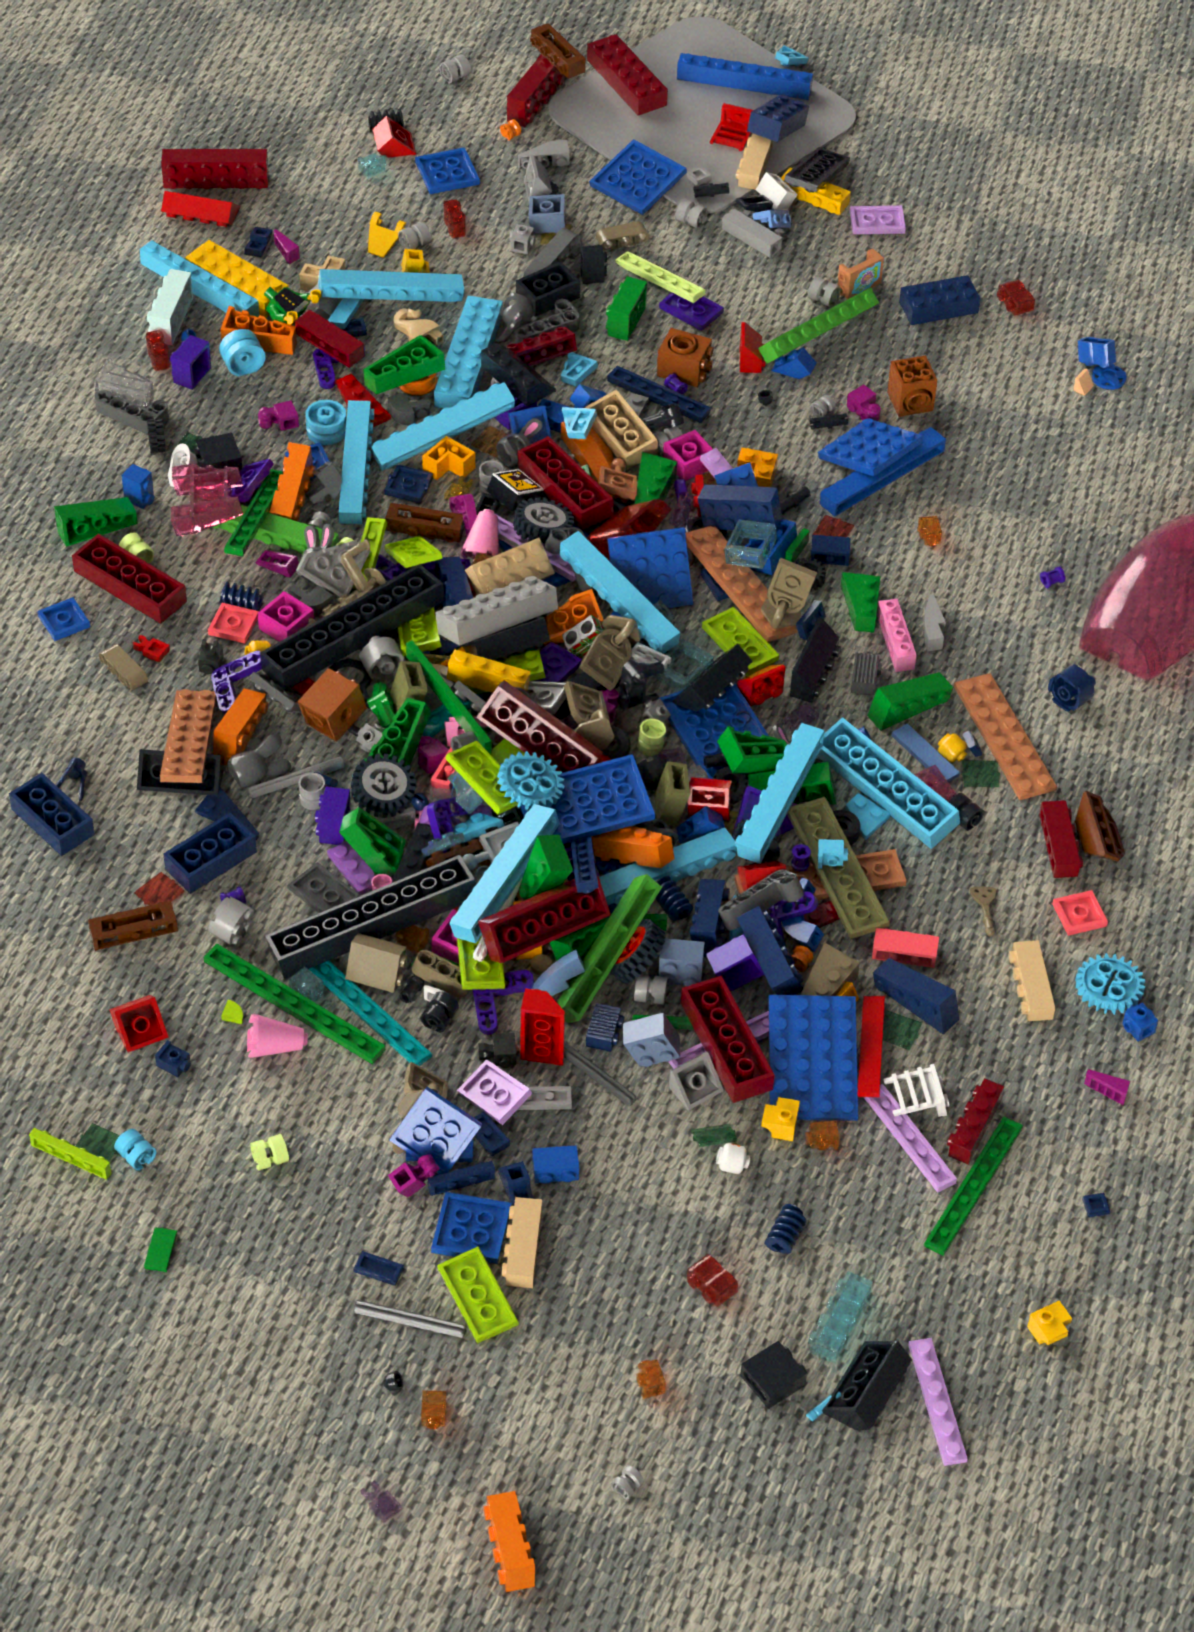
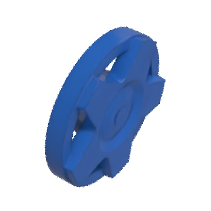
[1092,364,1126,390]

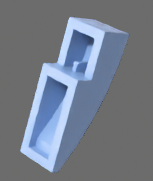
[532,950,585,996]

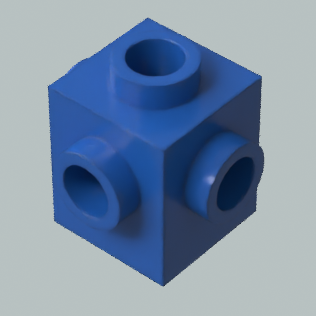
[1123,1002,1158,1042]

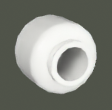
[716,1143,750,1174]

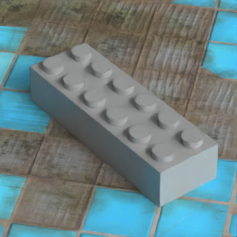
[435,576,558,646]

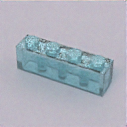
[808,1271,873,1363]

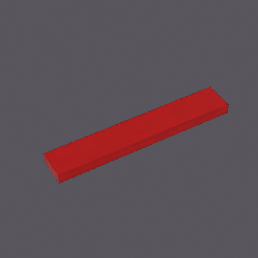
[858,996,885,1097]

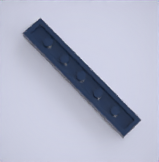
[607,366,711,423]
[571,835,599,893]

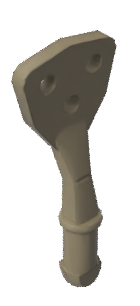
[970,886,996,937]

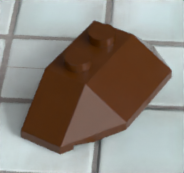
[1075,791,1125,862]

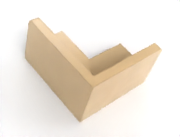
[299,256,346,291]

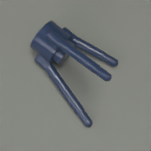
[55,758,88,801]

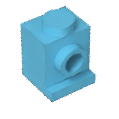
[818,839,848,869]

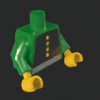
[264,287,321,325]

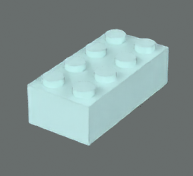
[147,269,193,345]

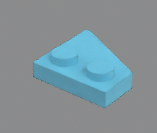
[775,45,809,67]
[561,352,598,386]
[562,407,597,439]
[845,793,890,840]
[453,813,504,843]

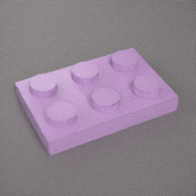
[850,205,906,234]
[457,1059,532,1125]

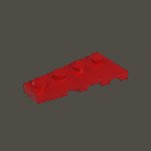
[336,374,391,427]

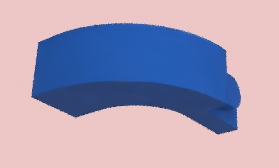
[781,878,824,952]

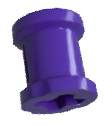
[664,374,688,394]
[1040,566,1066,588]
[791,844,811,872]
[220,886,246,904]

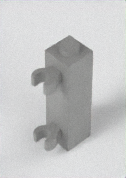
[722,209,785,258]

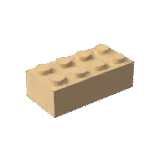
[585,389,658,470]
[465,538,555,596]

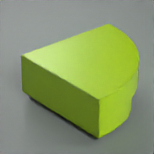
[221,999,243,1024]

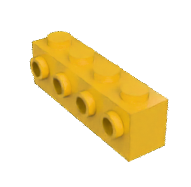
[781,167,851,215]
[446,649,531,693]

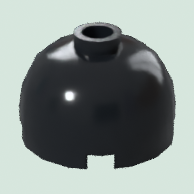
[637,754,669,791]

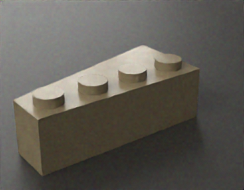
[800,942,860,996]

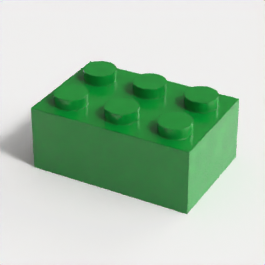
[606,276,647,341]

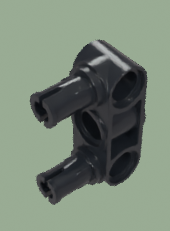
[643,403,684,431]
[618,660,664,718]

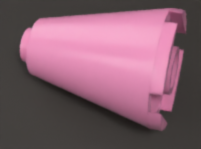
[461,509,499,563]
[247,1014,308,1058]

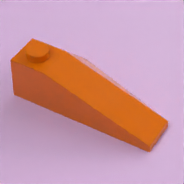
[530,589,604,648]

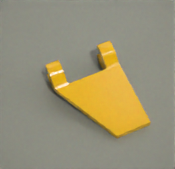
[368,211,406,258]

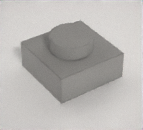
[687,166,711,186]

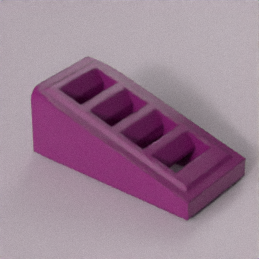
[273,229,300,264]
[255,550,299,578]
[1084,1069,1130,1105]

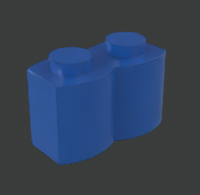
[1078,337,1116,368]

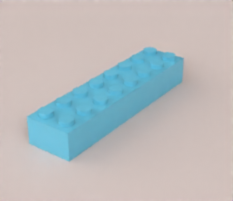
[434,296,503,408]
[818,717,960,849]

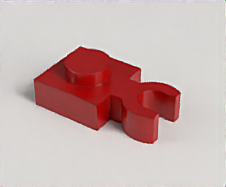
[133,635,170,663]

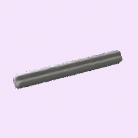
[248,757,344,798]

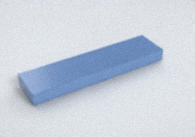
[892,723,960,785]

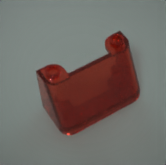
[587,499,672,562]

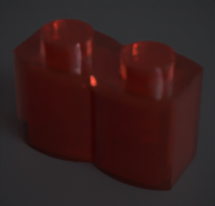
[443,199,466,238]
[997,280,1035,316]
[146,330,170,371]
[687,1254,738,1307]

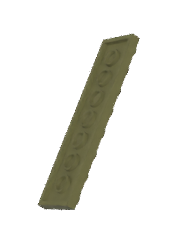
[787,797,890,939]

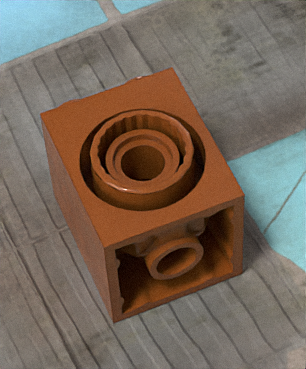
[657,328,714,388]
[887,355,937,417]
[298,668,367,742]

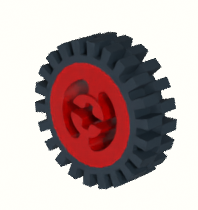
[610,919,666,983]

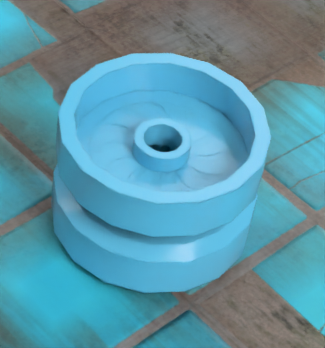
[219,329,266,377]
[306,400,346,445]

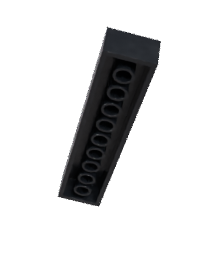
[260,564,445,691]
[265,855,476,979]

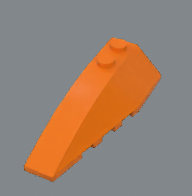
[561,422,627,504]

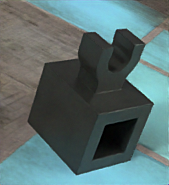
[198,639,224,674]
[478,1033,516,1068]

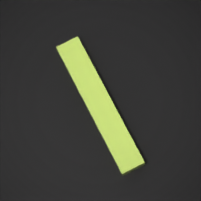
[615,251,706,303]

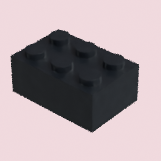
[516,261,580,317]

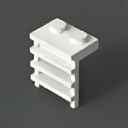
[883,1064,949,1117]

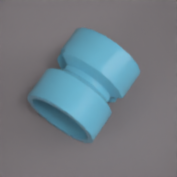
[114,1129,157,1171]

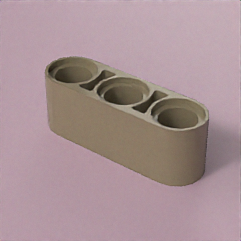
[596,221,649,251]
[99,644,148,692]
[412,950,469,998]

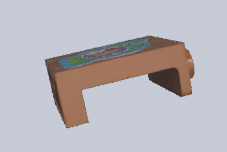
[837,248,884,299]

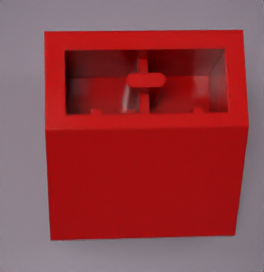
[737,664,785,707]
[687,777,732,821]

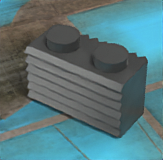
[851,652,882,696]

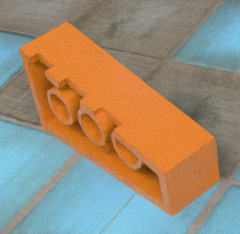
[220,306,297,355]
[269,442,316,521]
[213,688,268,765]
[591,826,675,868]
[483,1491,535,1592]

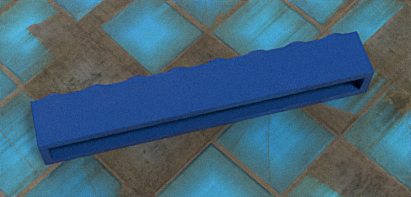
[677,53,813,100]
[819,427,946,517]

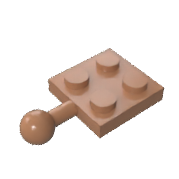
[599,458,637,500]

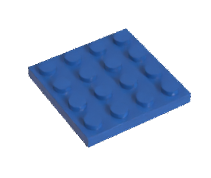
[589,139,687,215]
[818,418,924,476]
[607,527,693,610]

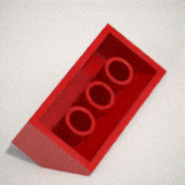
[161,191,241,227]
[520,988,565,1066]

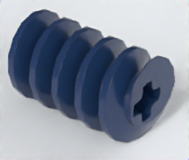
[220,581,264,611]
[655,876,694,921]
[764,1204,807,1254]

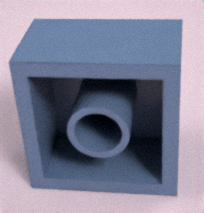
[529,194,567,234]
[659,938,704,987]
[623,1013,680,1067]

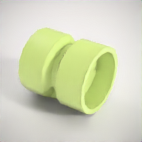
[119,533,154,563]
[637,719,666,756]
[250,1134,289,1171]

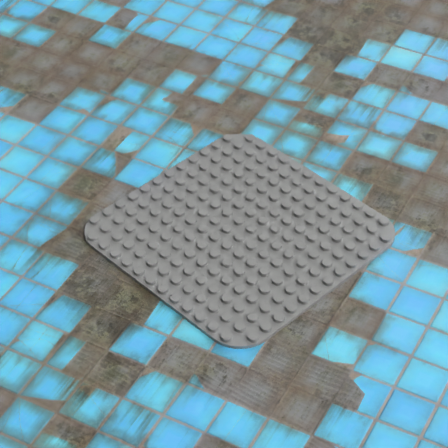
[549,16,856,214]

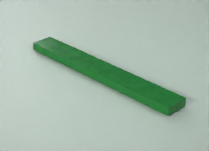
[224,469,283,557]
[406,641,492,755]
[924,1116,1024,1256]

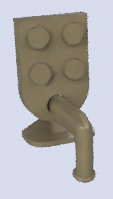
[318,539,386,619]
[761,558,817,629]
[579,615,641,691]
[564,681,614,750]
[392,1062,448,1154]

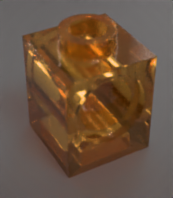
[421,1390,446,1429]

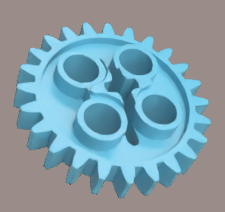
[497,751,564,810]
[1075,953,1145,1014]

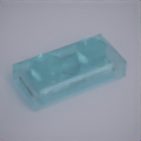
[421,832,466,857]

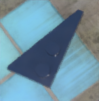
[195,786,259,840]

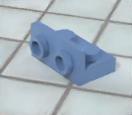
[753,210,791,228]

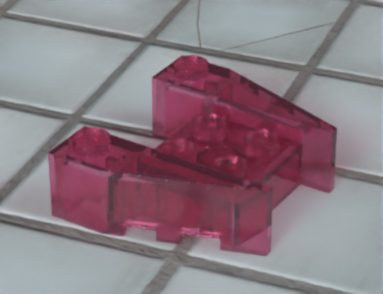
[171,464,243,536]

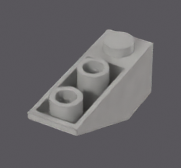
[518,140,570,169]

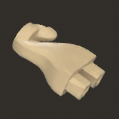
[393,308,444,345]

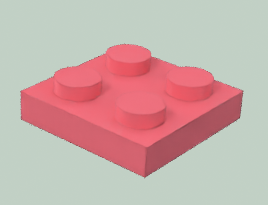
[208,603,259,644]
[1052,890,1108,936]

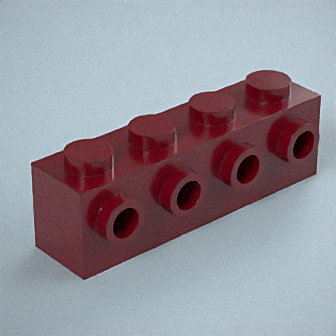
[295,309,364,368]
[506,327,577,366]
[1039,800,1083,878]
[947,1078,1005,1165]

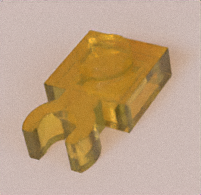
[444,476,473,500]

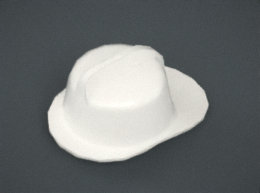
[168,444,197,487]

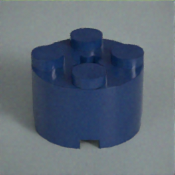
[1048,664,1096,712]

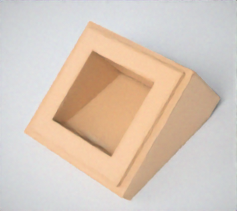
[1074,369,1094,395]

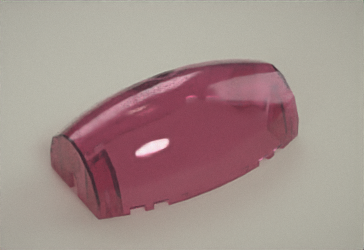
[1079,513,1194,681]

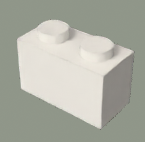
[755,172,798,210]

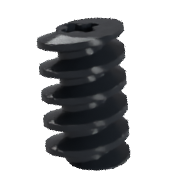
[368,109,404,133]

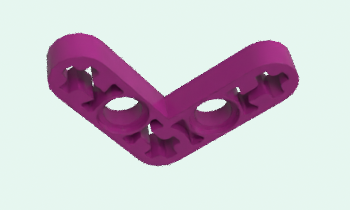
[449,494,477,537]

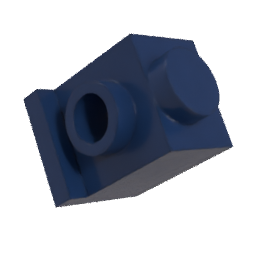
[155,1040,191,1077]

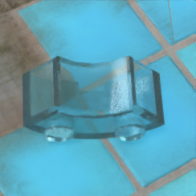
[448,770,484,814]

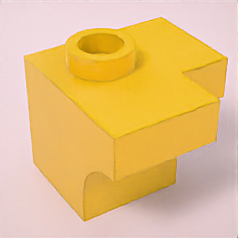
[401,249,430,273]
[761,1097,800,1141]
[1027,1300,1072,1345]

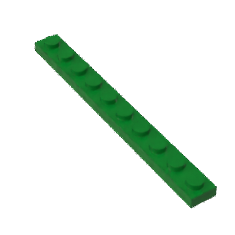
[203,944,386,1064]

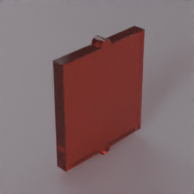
[813,515,854,537]
[134,872,185,906]

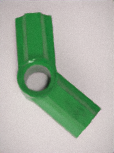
[367,682,395,728]

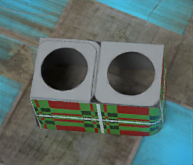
[562,615,605,658]

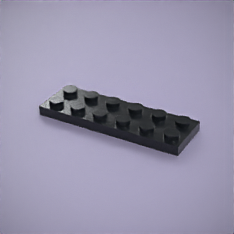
[784,147,850,193]

